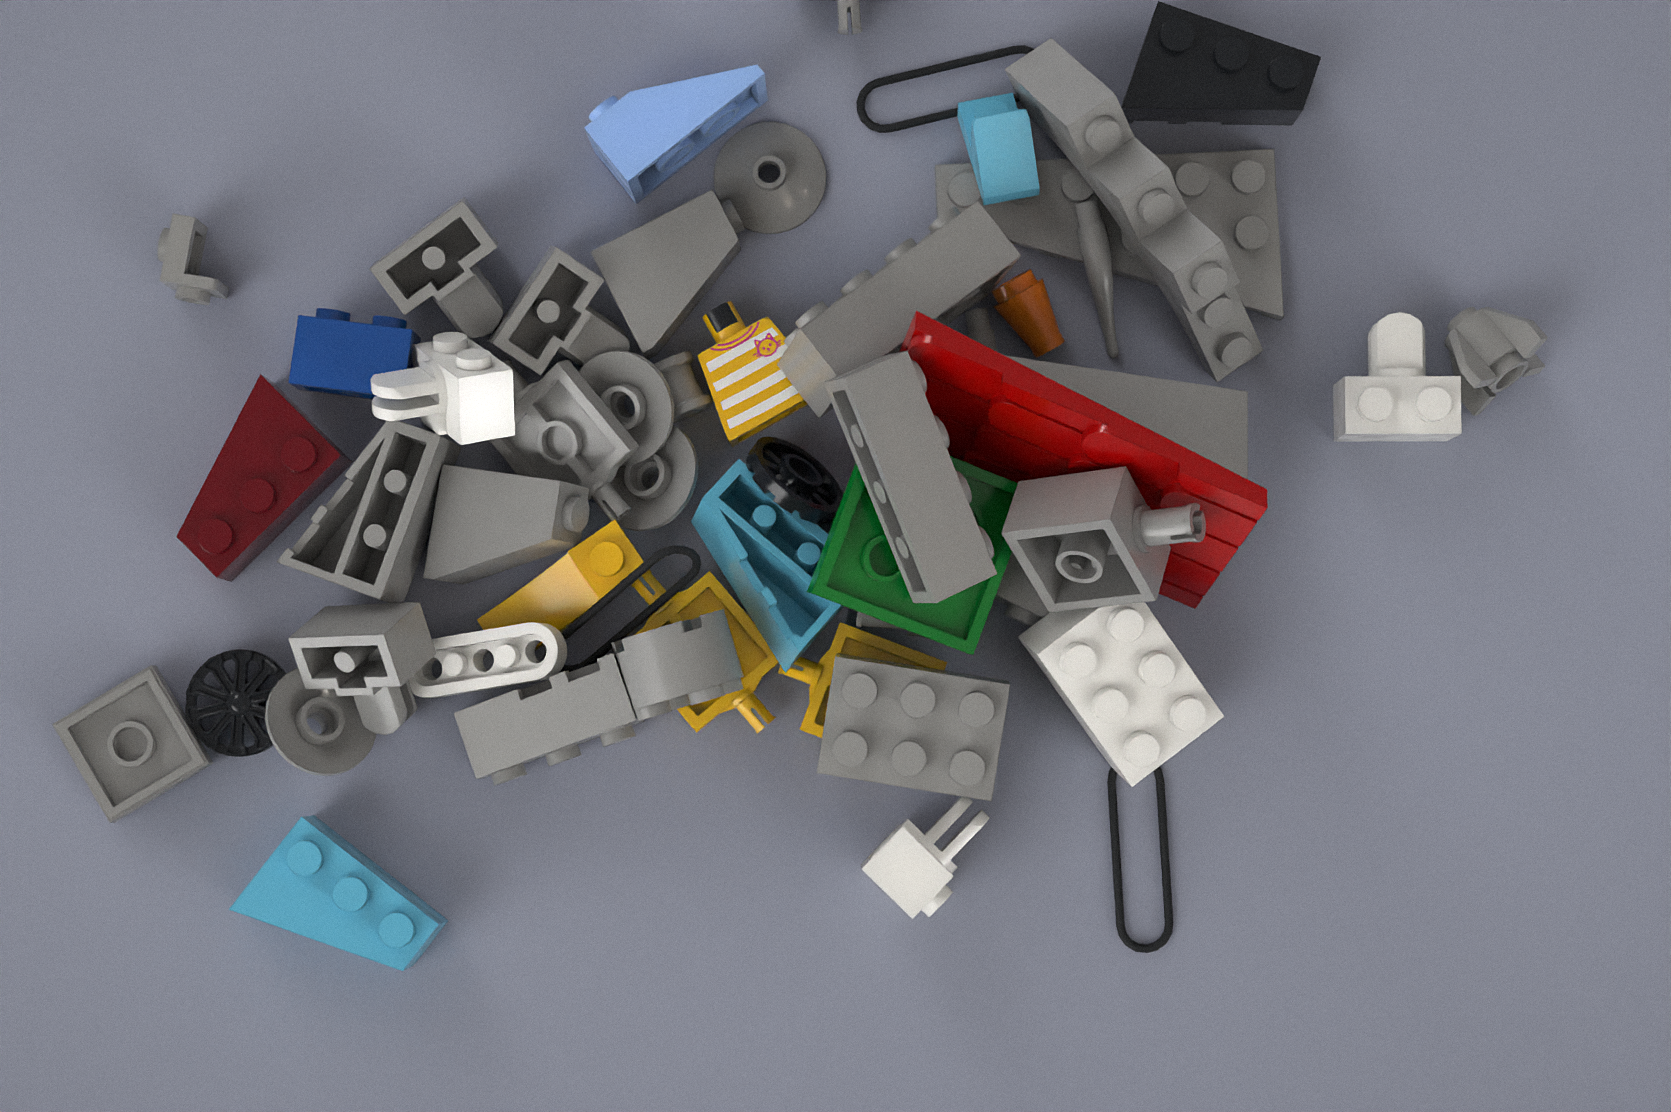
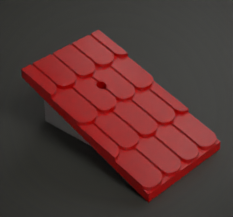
[899,311,1268,609]

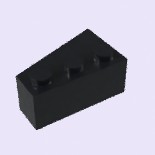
[1121,1,1321,126]

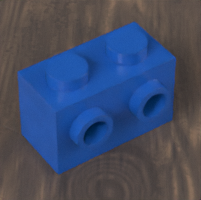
[288,308,421,400]

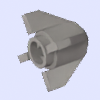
[1445,307,1548,416]

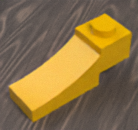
[477,519,650,651]

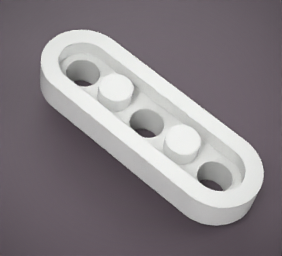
[409,622,567,698]

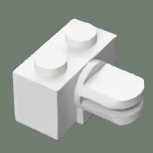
[1333,312,1462,442]
[370,332,515,445]
[861,796,990,919]

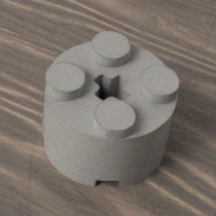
[611,609,744,721]

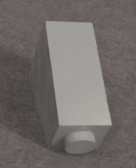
[591,189,745,360]
[423,464,590,585]

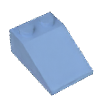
[584,64,768,204]

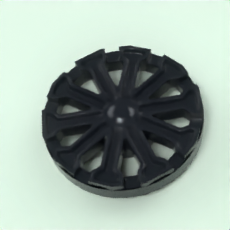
[746,437,843,524]
[185,649,287,757]

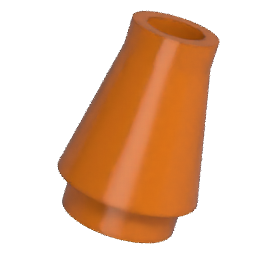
[991,269,1065,358]

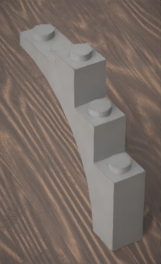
[1005,38,1264,382]

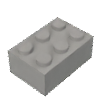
[817,653,1010,801]

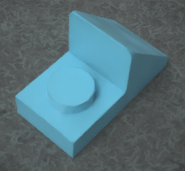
[957,93,1040,205]

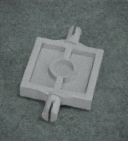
[489,360,640,522]

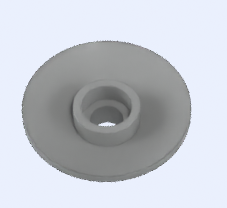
[714,122,826,234]
[578,351,674,465]
[601,425,698,531]
[265,668,376,776]

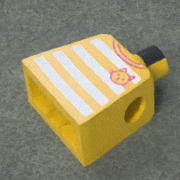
[698,301,808,447]

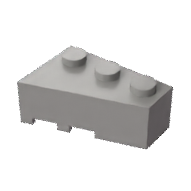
[277,421,462,603]
[454,653,645,786]

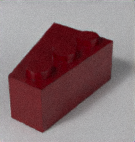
[176,374,353,582]

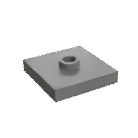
[52,665,214,823]

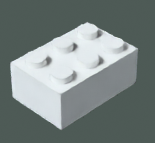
[1018,602,1224,787]

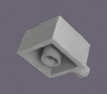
[1001,466,1206,613]

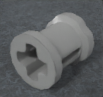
[654,351,714,423]

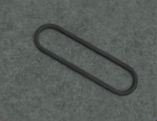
[856,45,1034,133]
[544,545,701,673]
[1107,766,1173,953]

